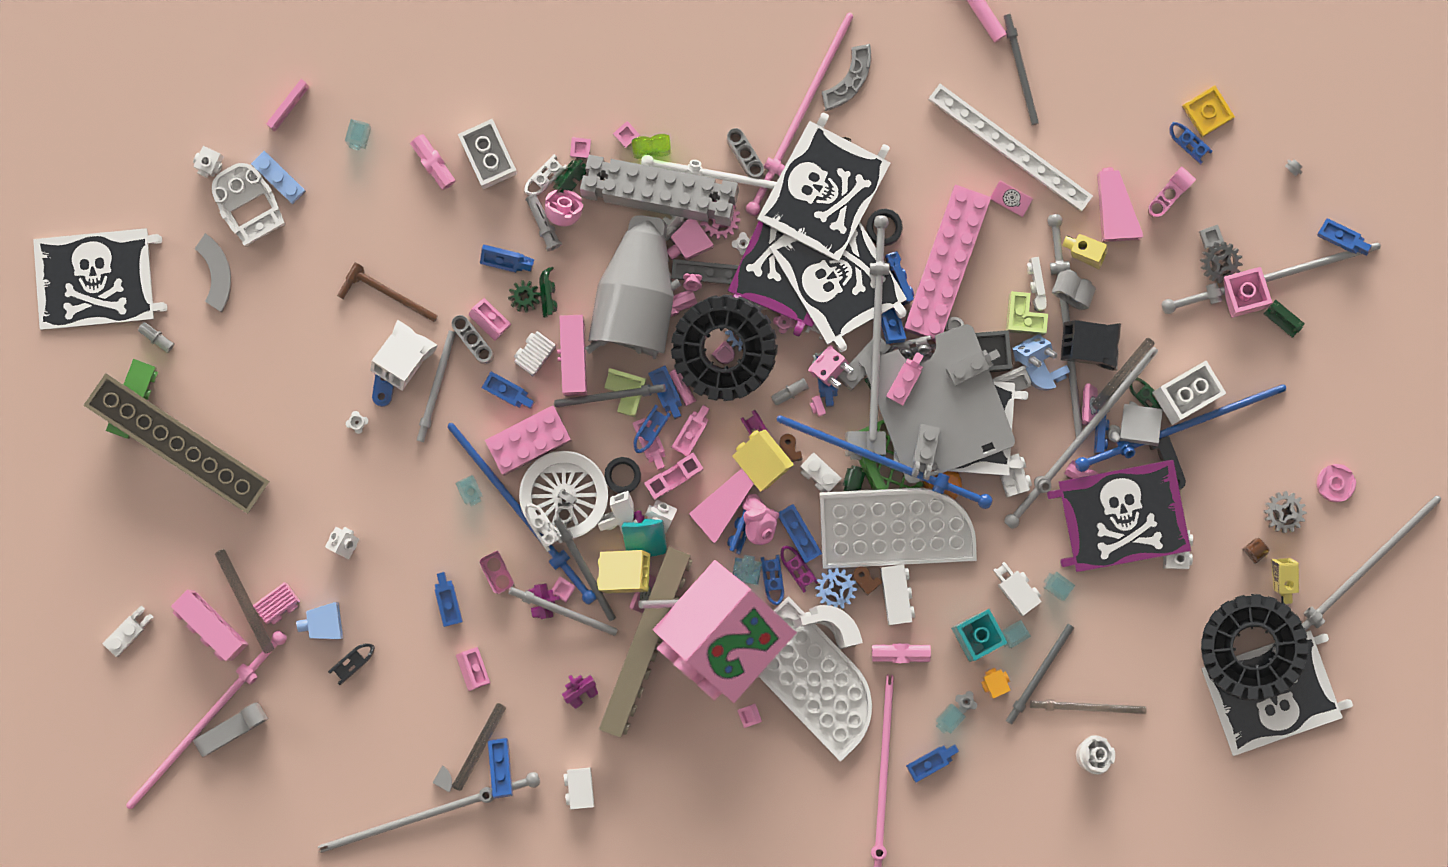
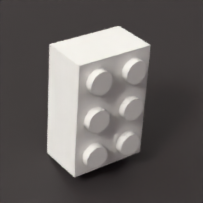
[458,119,518,190]
[1152,361,1226,425]

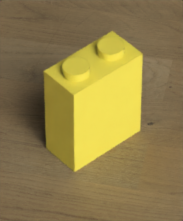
[732,429,794,492]
[597,550,650,594]

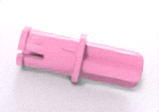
[669,369,696,406]

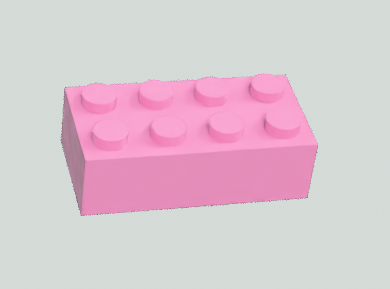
[485,405,572,476]
[171,590,249,661]

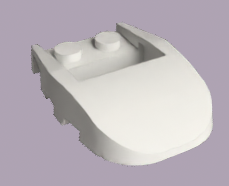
[212,163,285,247]

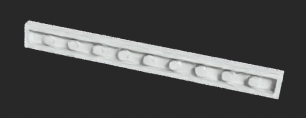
[928,84,1093,212]

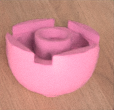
[545,190,583,226]

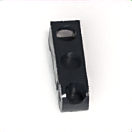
[1149,436,1186,490]

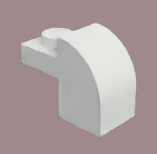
[598,491,634,531]

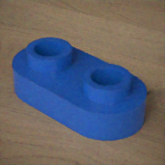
[372,374,394,407]

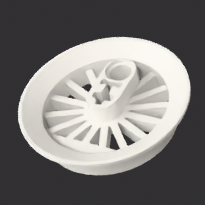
[519,451,608,539]

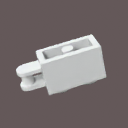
[993,562,1042,616]

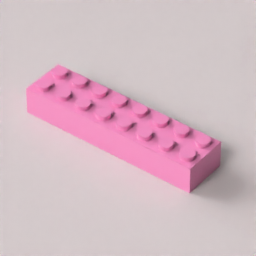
[904,185,991,342]

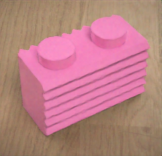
[253,582,300,625]

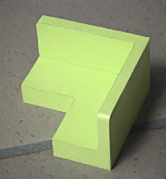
[1006,291,1048,335]
[604,368,646,418]

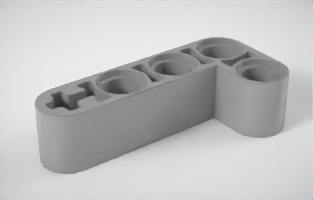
[193,702,268,758]

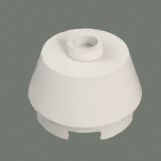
[1076,735,1115,774]

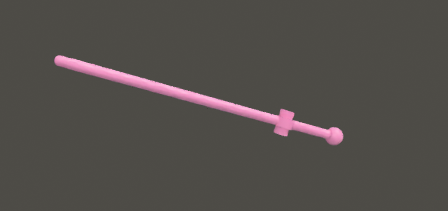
[746,13,853,216]
[126,630,287,809]
[871,674,894,867]

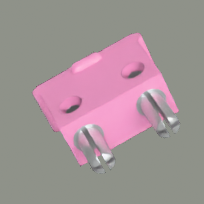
[809,345,854,389]

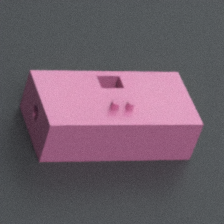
[557,315,587,396]

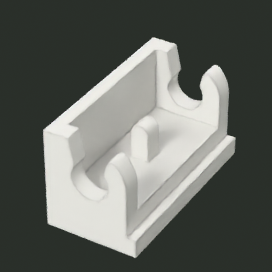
[993,365,1031,391]

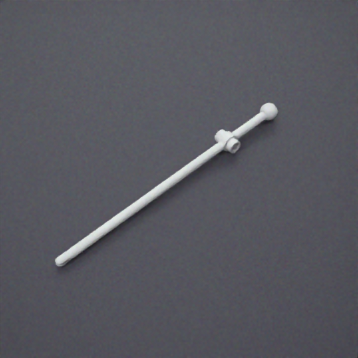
[641,155,777,189]

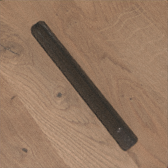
[1091,338,1155,410]
[452,703,506,791]

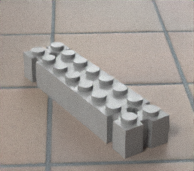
[580,155,739,227]

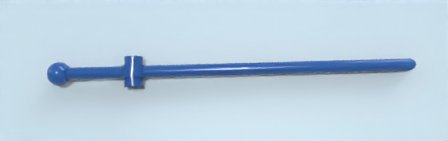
[1075,384,1286,472]
[776,416,993,509]
[448,423,597,605]

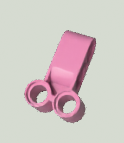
[1148,167,1196,217]

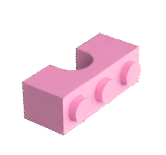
[644,453,704,500]

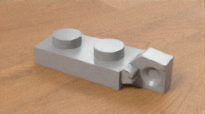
[946,349,1000,386]

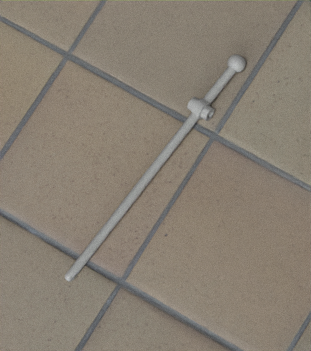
[1047,214,1083,438]
[869,216,889,443]
[1162,243,1381,314]
[1004,347,1158,529]
[1272,496,1441,654]
[318,772,540,853]

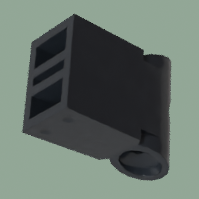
[1061,320,1121,371]

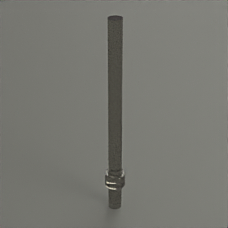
[1030,699,1146,714]

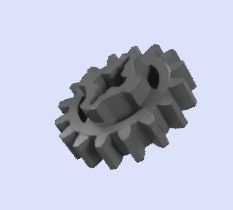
[1200,241,1243,283]

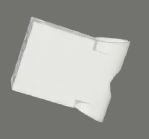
[370,320,438,391]

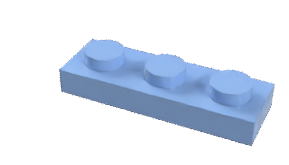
[251,151,305,204]

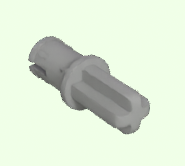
[138,322,175,353]
[771,378,809,405]

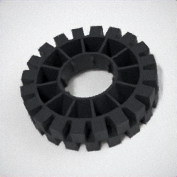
[671,295,778,401]
[1201,594,1308,701]

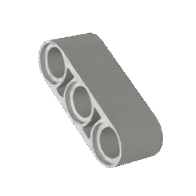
[727,128,764,179]
[451,315,494,364]

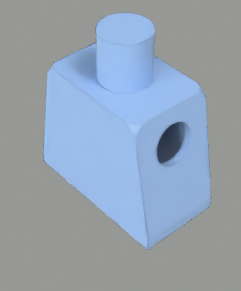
[296,602,343,639]

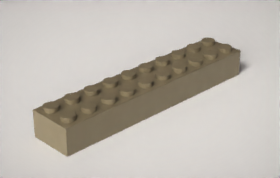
[83,373,270,514]
[599,547,693,738]

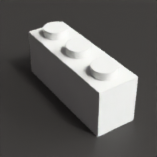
[880,564,915,625]

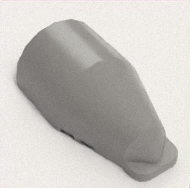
[588,215,674,353]

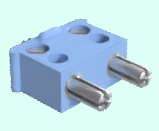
[1013,334,1058,368]

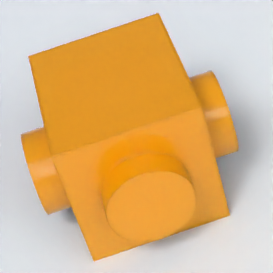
[981,667,1011,698]

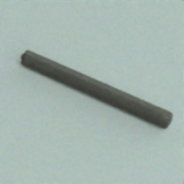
[215,549,274,654]

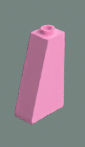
[1097,168,1143,242]
[689,469,754,543]

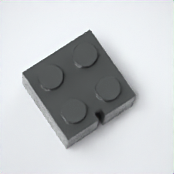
[975,330,1012,372]

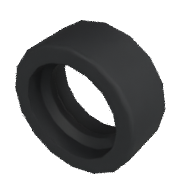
[866,209,903,246]
[604,457,641,493]

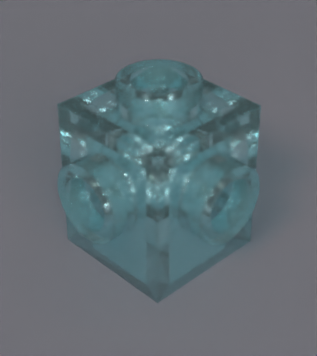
[733,555,762,585]

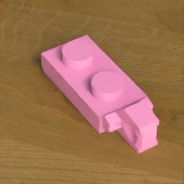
[886,353,923,406]
[671,405,710,457]
[632,417,665,470]

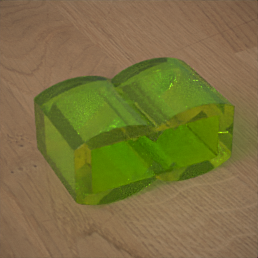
[631,134,671,159]

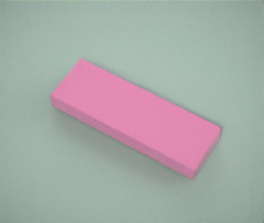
[266,79,309,131]

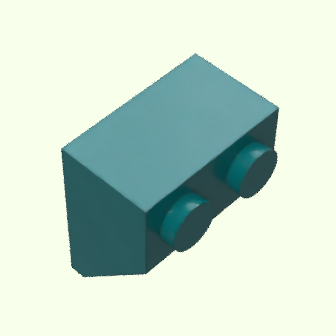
[951,609,1007,662]

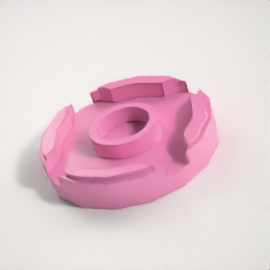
[1317,464,1356,503]

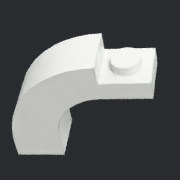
[794,605,863,649]

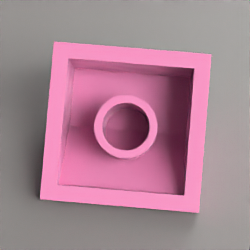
[1224,267,1272,318]

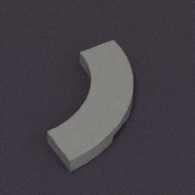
[822,44,871,111]
[195,233,231,312]

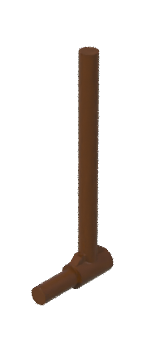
[337,262,438,322]

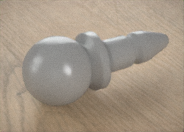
[1106,425,1121,442]

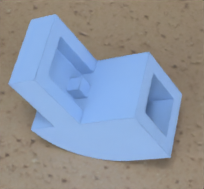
[1026,361,1070,391]

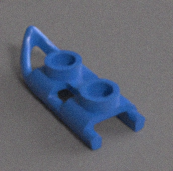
[1169,122,1213,164]
[634,405,671,453]
[727,504,747,555]
[761,555,784,605]

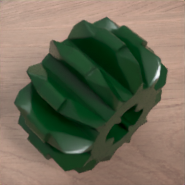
[508,280,541,313]

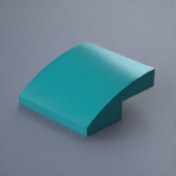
[621,519,668,557]

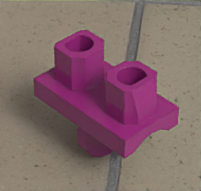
[527,583,560,619]
[562,675,598,709]

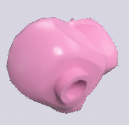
[742,494,779,545]

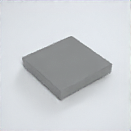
[1119,404,1163,446]

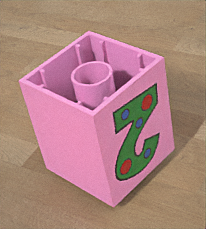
[653,560,797,703]

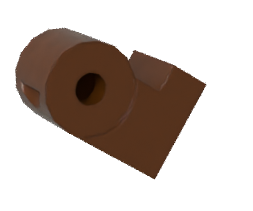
[779,434,803,462]
[1243,538,1270,564]
[853,566,882,596]

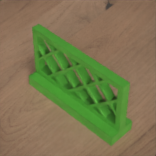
[858,420,923,490]

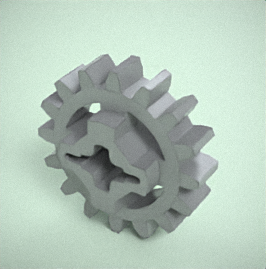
[1263,491,1307,533]

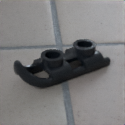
[328,643,374,685]

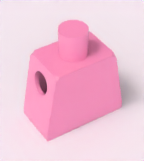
[667,219,714,260]

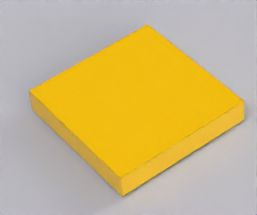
[1182,85,1235,137]

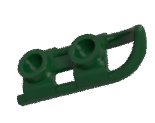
[539,267,557,318]
[1129,377,1163,412]

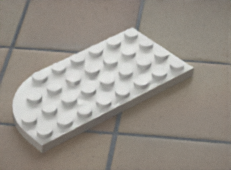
[820,488,977,569]
[759,596,872,762]

